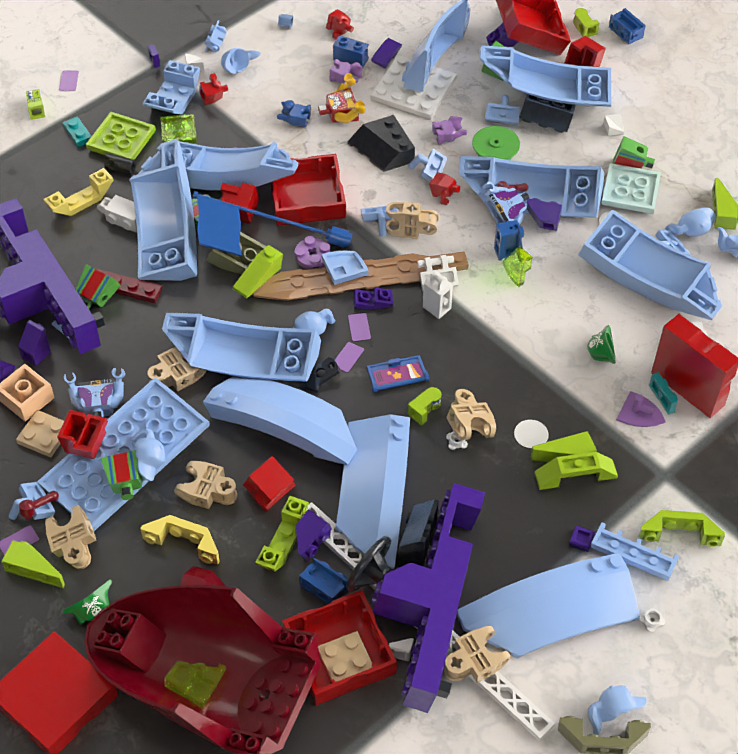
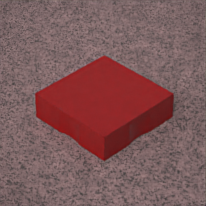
[496,0,571,55]
[270,153,346,226]
[651,314,738,418]
[282,590,397,706]
[0,631,118,754]

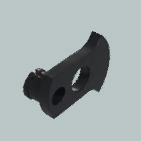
[303,357,340,392]

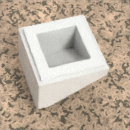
[185,54,204,71]
[603,114,624,136]
[389,638,414,661]

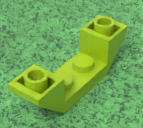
[535,451,618,490]
[255,496,309,572]
[638,510,725,547]

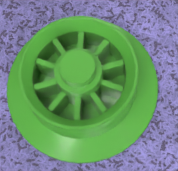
[472,126,520,160]

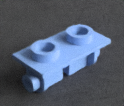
[204,20,227,52]

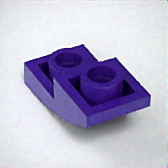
[371,38,402,69]
[353,287,393,309]

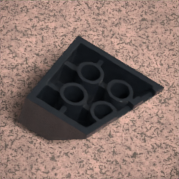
[519,94,575,133]
[347,115,415,172]
[396,499,439,568]

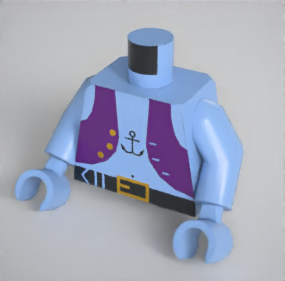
[481,182,530,226]
[64,368,125,417]

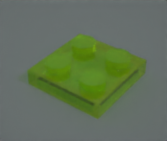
[160,114,197,143]

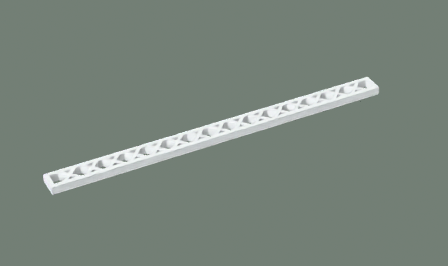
[307,502,555,742]

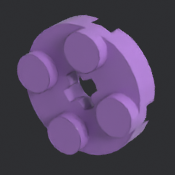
[295,236,330,269]

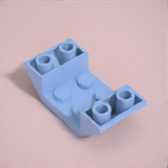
[143,60,200,115]

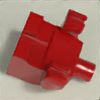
[326,9,354,40]
[199,73,228,105]
[429,172,460,205]

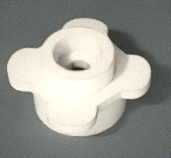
[446,431,468,450]
[639,608,665,632]

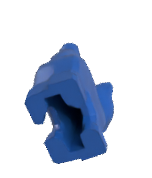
[277,100,311,127]

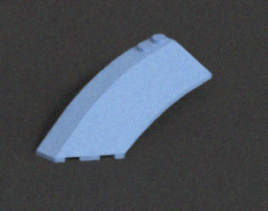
[203,376,357,465]
[457,553,640,658]

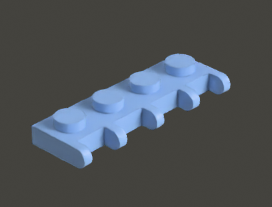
[591,523,679,581]

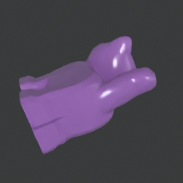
[329,59,362,83]
[432,116,467,145]

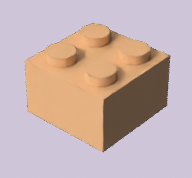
[0,364,54,422]

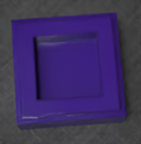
[148,44,160,68]
[569,526,595,552]

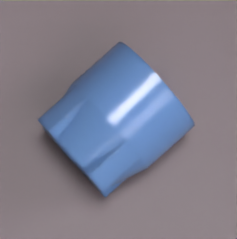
[278,14,293,28]

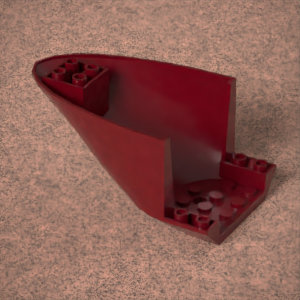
[84,585,320,754]

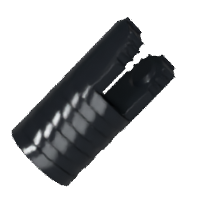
[104,153,136,175]

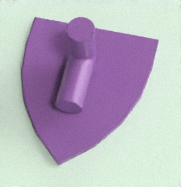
[616,391,666,427]

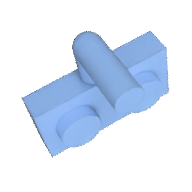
[485,95,521,125]
[408,149,447,182]
[361,206,398,236]
[655,230,691,255]
[9,482,55,520]

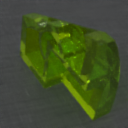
[503,246,533,287]
[165,661,226,707]

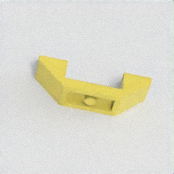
[43,168,114,216]
[140,515,220,565]

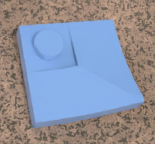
[322,251,369,285]

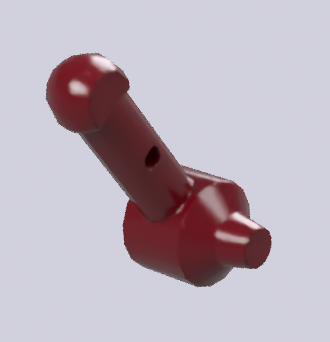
[494,181,529,192]
[19,491,59,520]

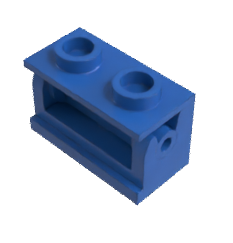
[609,8,646,45]
[333,35,369,69]
[494,220,524,261]
[299,558,348,605]

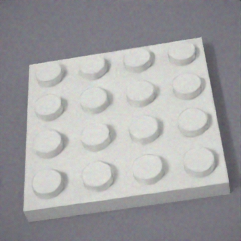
[371,55,457,120]

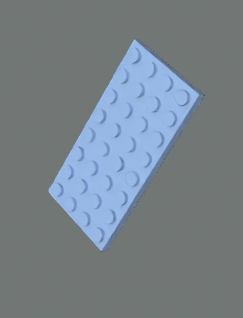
[37,377,210,531]

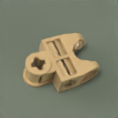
[386,202,439,239]
[148,347,206,391]
[447,389,496,440]
[174,461,238,509]
[45,505,97,569]
[444,626,511,683]

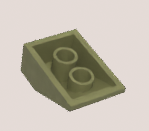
[206,232,267,274]

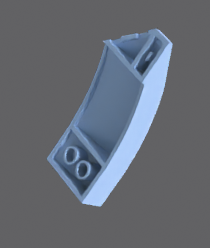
[402,0,470,92]
[480,46,611,107]
[129,139,197,281]
[179,141,298,190]
[459,156,604,218]
[578,210,722,320]
[162,313,321,382]
[335,414,410,569]

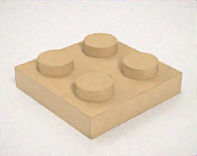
[16,410,64,458]
[318,631,372,682]

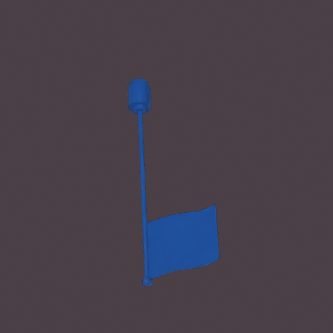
[193,191,352,257]

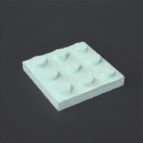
[601,163,661,214]

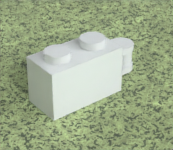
[97,195,137,233]
[423,271,453,319]

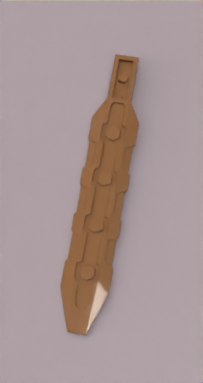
[253,251,469,301]

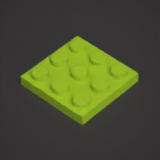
[86,112,156,160]

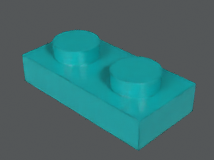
[62,116,92,147]
[649,372,678,415]

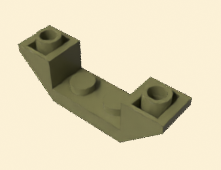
[558,716,651,754]

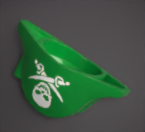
[587,325,616,364]
[62,580,112,624]

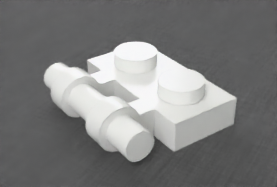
[417,255,459,291]

